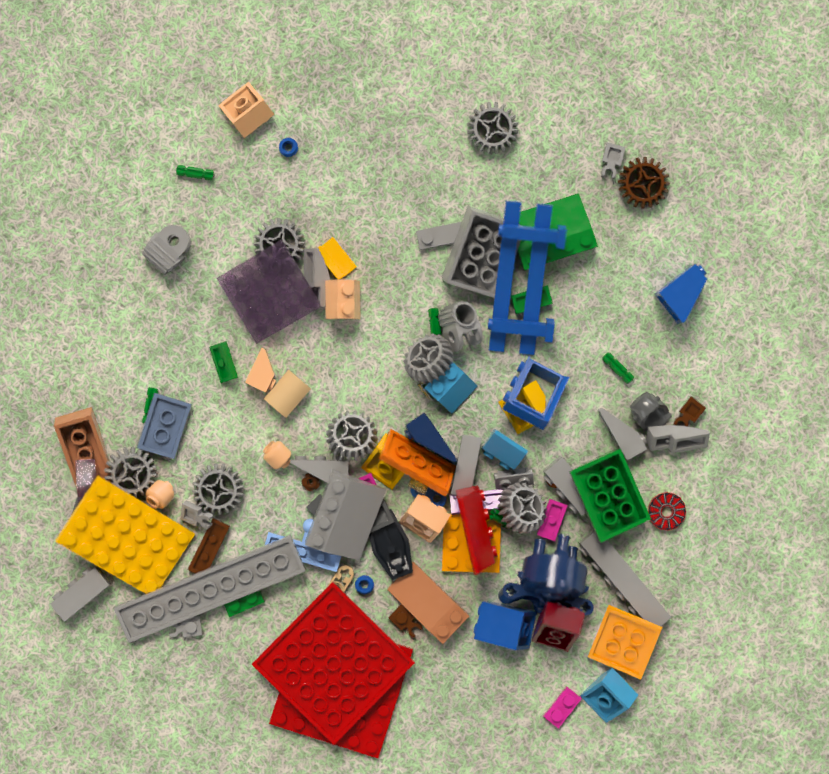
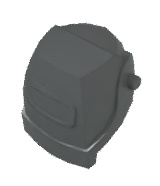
[630,392,672,431]

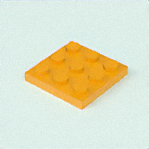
[442,513,501,573]
[588,605,662,680]

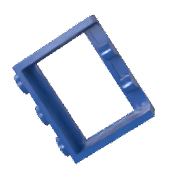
[502,356,570,430]

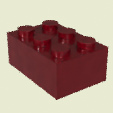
[532,602,585,652]

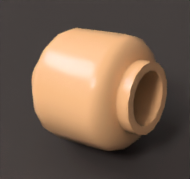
[263,441,291,469]
[146,480,174,509]

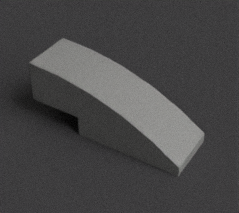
[303,248,330,308]
[646,425,710,453]
[451,435,482,496]

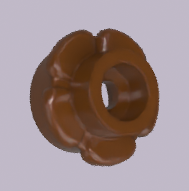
[301,473,320,491]

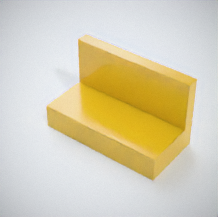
[318,237,357,280]

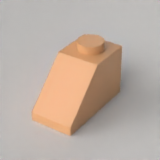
[245,348,276,392]

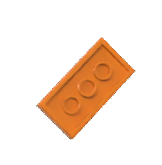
[379,429,456,496]

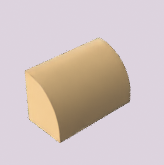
[264,370,311,418]

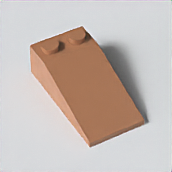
[54,407,111,494]
[387,562,469,644]

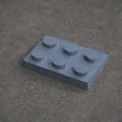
[137,393,192,459]

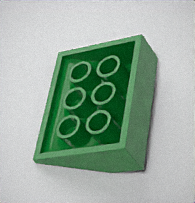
[517,193,598,271]
[569,448,651,543]

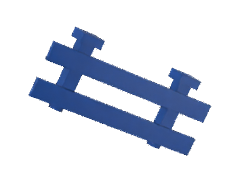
[488,200,566,355]

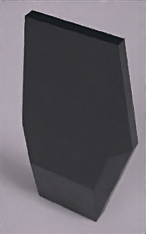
[369,509,413,580]

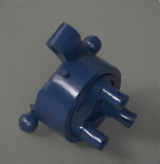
[498,534,594,620]

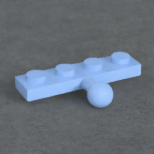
[265,519,341,572]

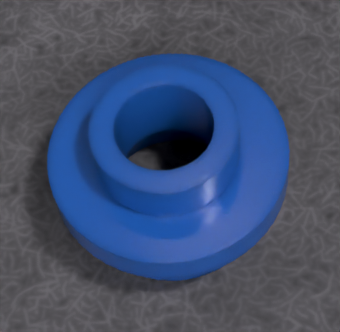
[279,138,298,157]
[355,575,374,595]

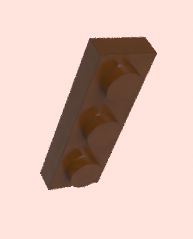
[187,517,230,574]

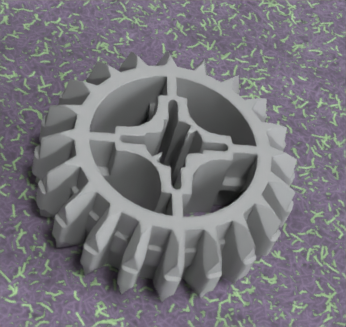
[467,102,519,154]
[253,218,305,270]
[403,333,455,384]
[326,410,378,462]
[104,447,157,498]
[192,463,244,515]
[497,482,548,534]

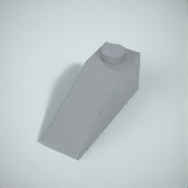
[598,408,648,460]

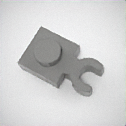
[601,142,626,179]
[180,500,213,529]
[169,615,203,638]

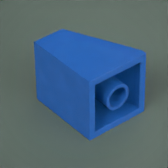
[655,264,707,324]
[474,601,537,650]

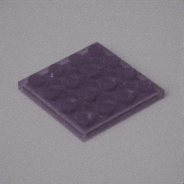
[216,239,321,344]

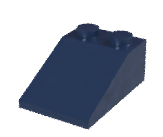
[405,412,457,462]

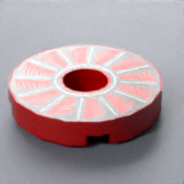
[648,492,686,530]

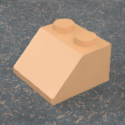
[218,82,275,138]
[325,280,360,319]
[399,494,451,543]

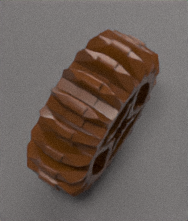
[618,157,670,209]

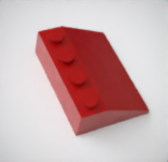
[455,485,498,574]

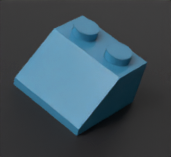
[424,363,478,414]
[482,429,528,470]
[580,668,638,723]

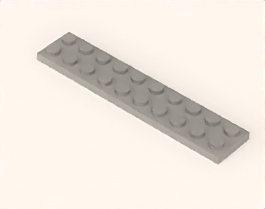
[113,535,306,643]

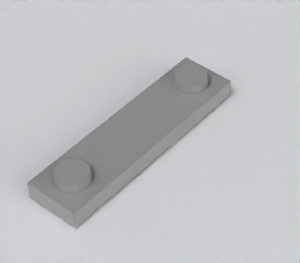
[416,222,462,250]

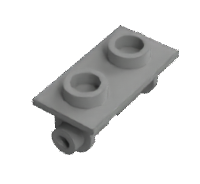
[494,467,534,490]

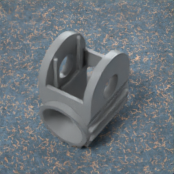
[142,225,191,275]
[438,300,483,352]

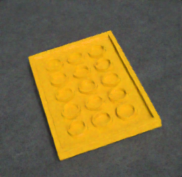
[55,475,195,594]

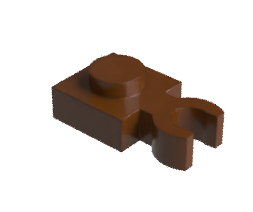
[674,396,706,427]
[388,604,422,637]

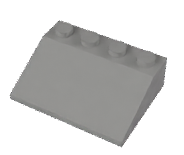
[442,206,522,298]
[305,469,387,560]

